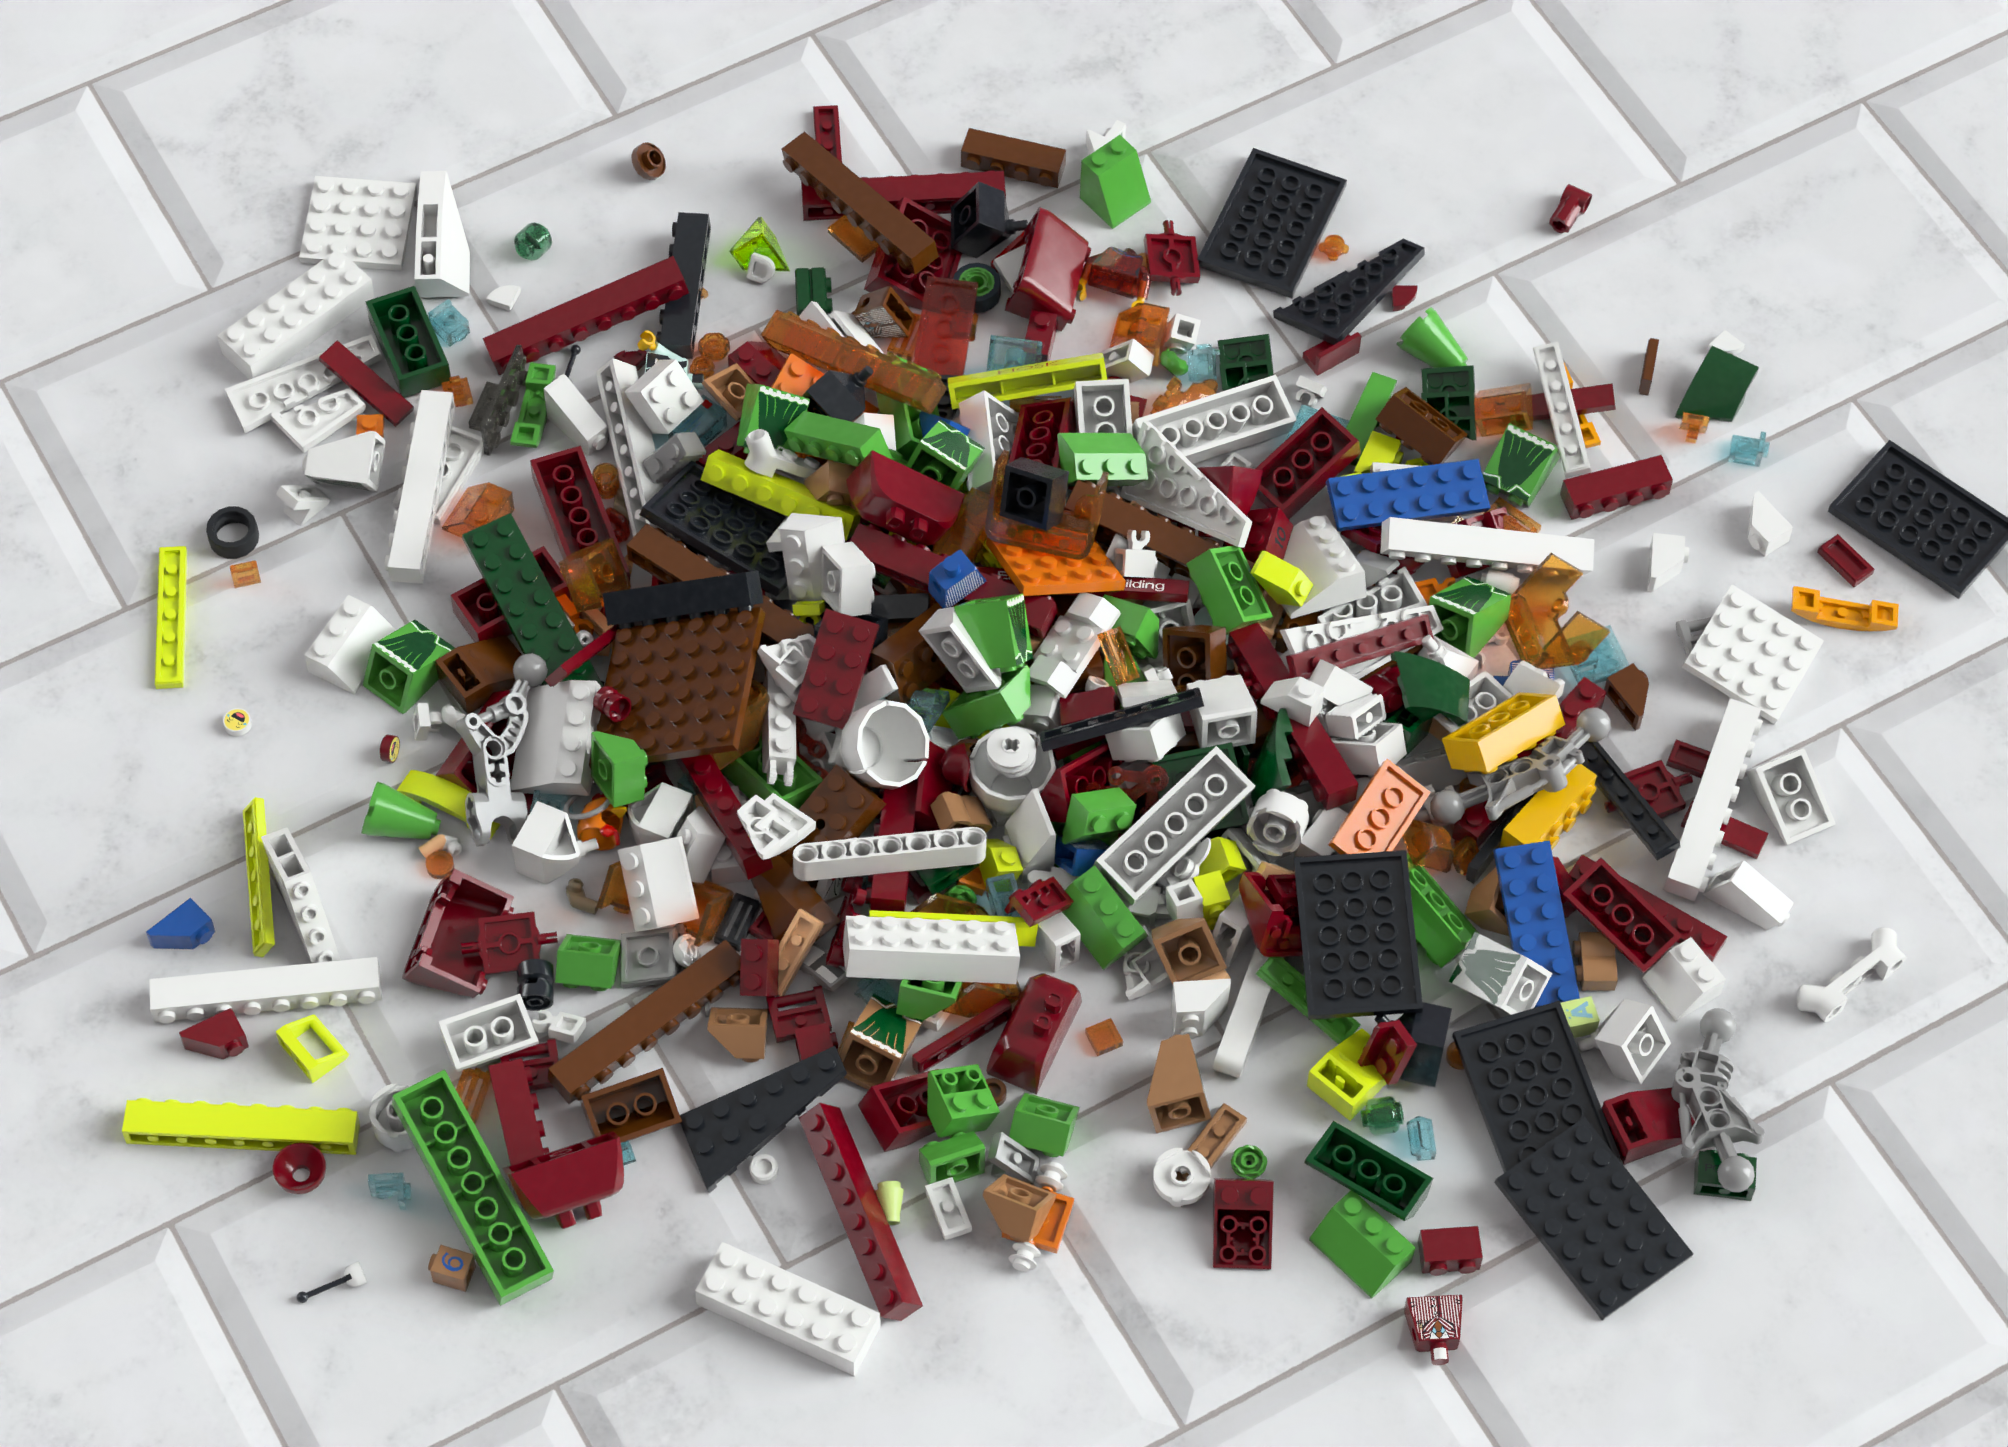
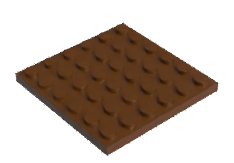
[589,607,765,769]

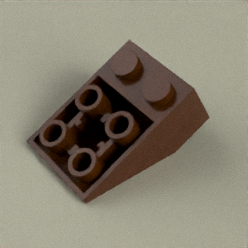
[435,635,522,715]

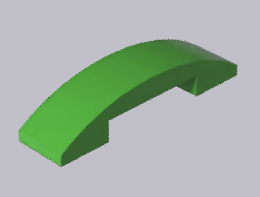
[510,362,556,448]

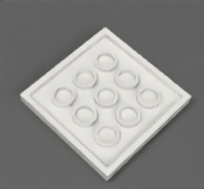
[299,176,417,271]
[1682,585,1824,724]

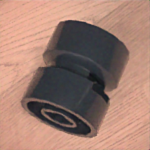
[517,959,554,1011]

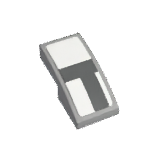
[799,943,850,992]

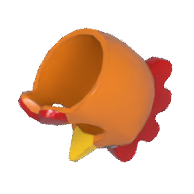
[577,793,627,851]

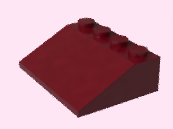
[864,196,962,314]

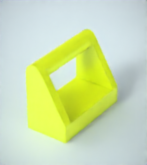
[276,1014,349,1083]

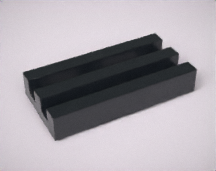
[714,893,762,952]

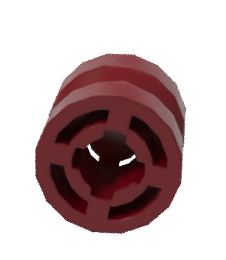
[593,686,632,722]

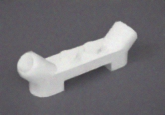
[744,429,845,478]
[1796,927,1906,1022]

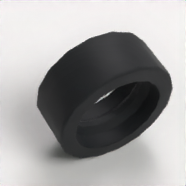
[206,506,259,559]

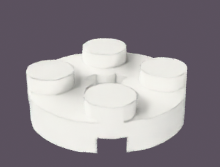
[1153,1148,1211,1207]

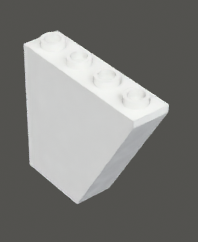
[261,827,341,963]

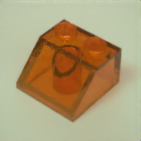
[1110,303,1170,367]
[1474,383,1533,437]
[442,482,515,538]
[558,538,631,612]

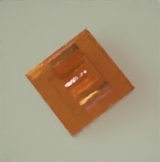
[441,375,473,408]
[1679,412,1709,443]
[1444,835,1479,876]

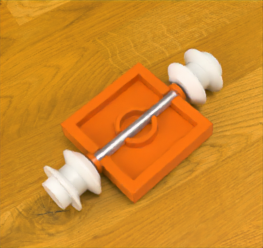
[1002,1162,1075,1272]

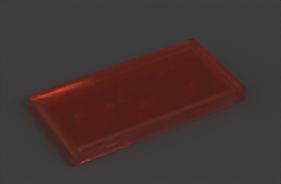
[913,276,979,376]

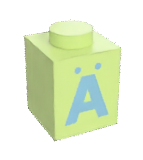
[1561,996,1600,1038]

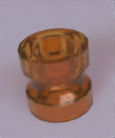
[592,463,620,499]

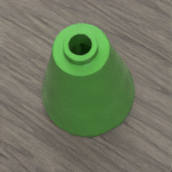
[1396,307,1468,368]
[361,781,441,840]

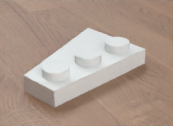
[271,388,366,453]

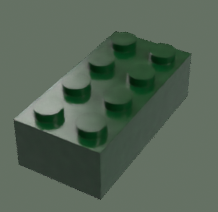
[365,286,452,398]

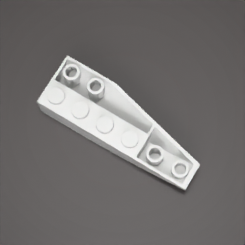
[415,171,470,297]

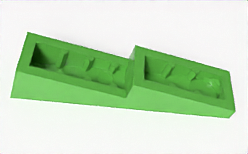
[1346,372,1397,466]

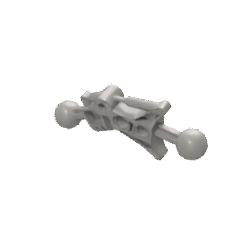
[1430,708,1611,825]
[1671,1008,1764,1192]

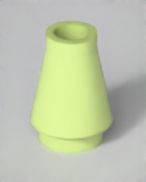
[875,1181,904,1226]

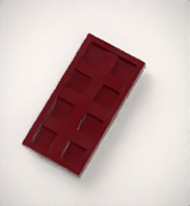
[793,609,879,730]

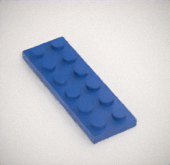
[1326,459,1491,531]
[1493,840,1580,1008]

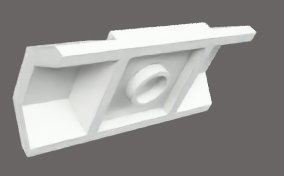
[1030,592,1121,698]

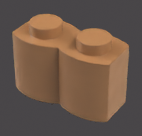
[930,792,992,833]
[1572,932,1618,991]

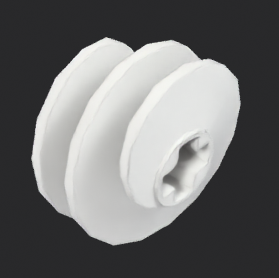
[986,727,1036,779]

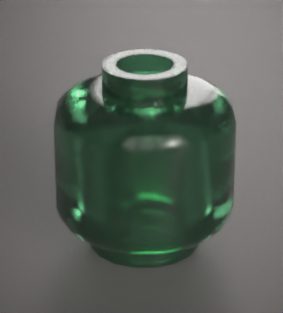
[514,222,552,261]
[1361,1096,1404,1136]

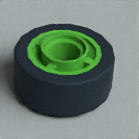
[952,263,1001,313]

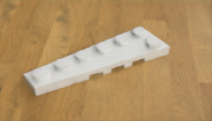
[225,334,382,433]

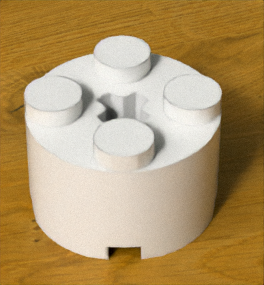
[1246,789,1309,856]
[369,1083,414,1152]

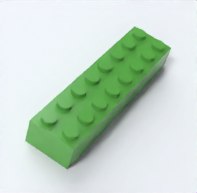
[392,1069,554,1306]

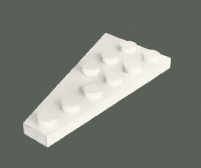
[1120,421,1252,548]
[1280,605,1444,680]

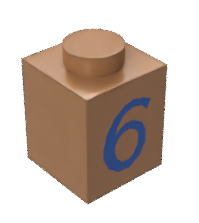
[428,1245,476,1292]

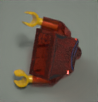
[1077,247,1151,319]

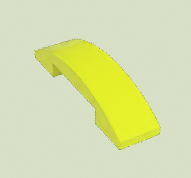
[397,770,500,839]

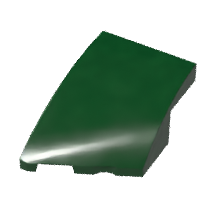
[1218,334,1274,391]
[1675,346,1759,422]
[1421,365,1477,441]
[1391,651,1470,726]
[1250,708,1293,807]

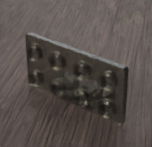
[468,344,528,456]

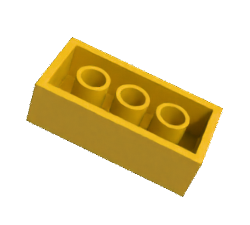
[1442,692,1565,774]
[1499,764,1597,850]

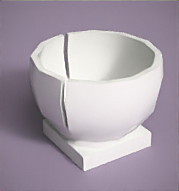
[828,700,929,790]
[969,726,1056,827]

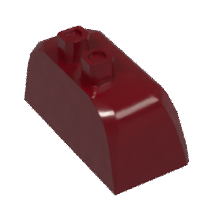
[846,450,965,546]
[1156,466,1263,537]
[986,973,1082,1094]
[502,1131,624,1229]

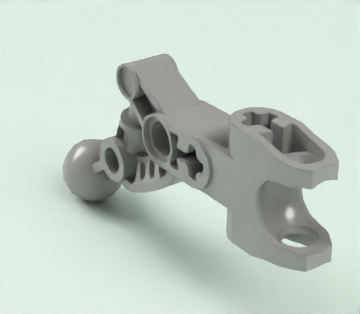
[456,653,548,846]

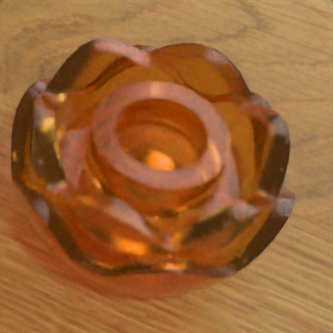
[698,333,730,362]

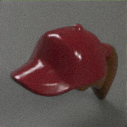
[939,738,979,793]

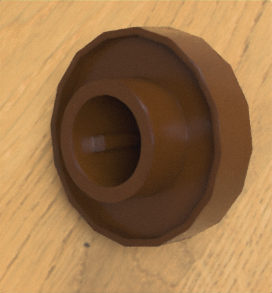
[631,142,666,180]

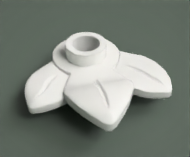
[1170,838,1211,882]

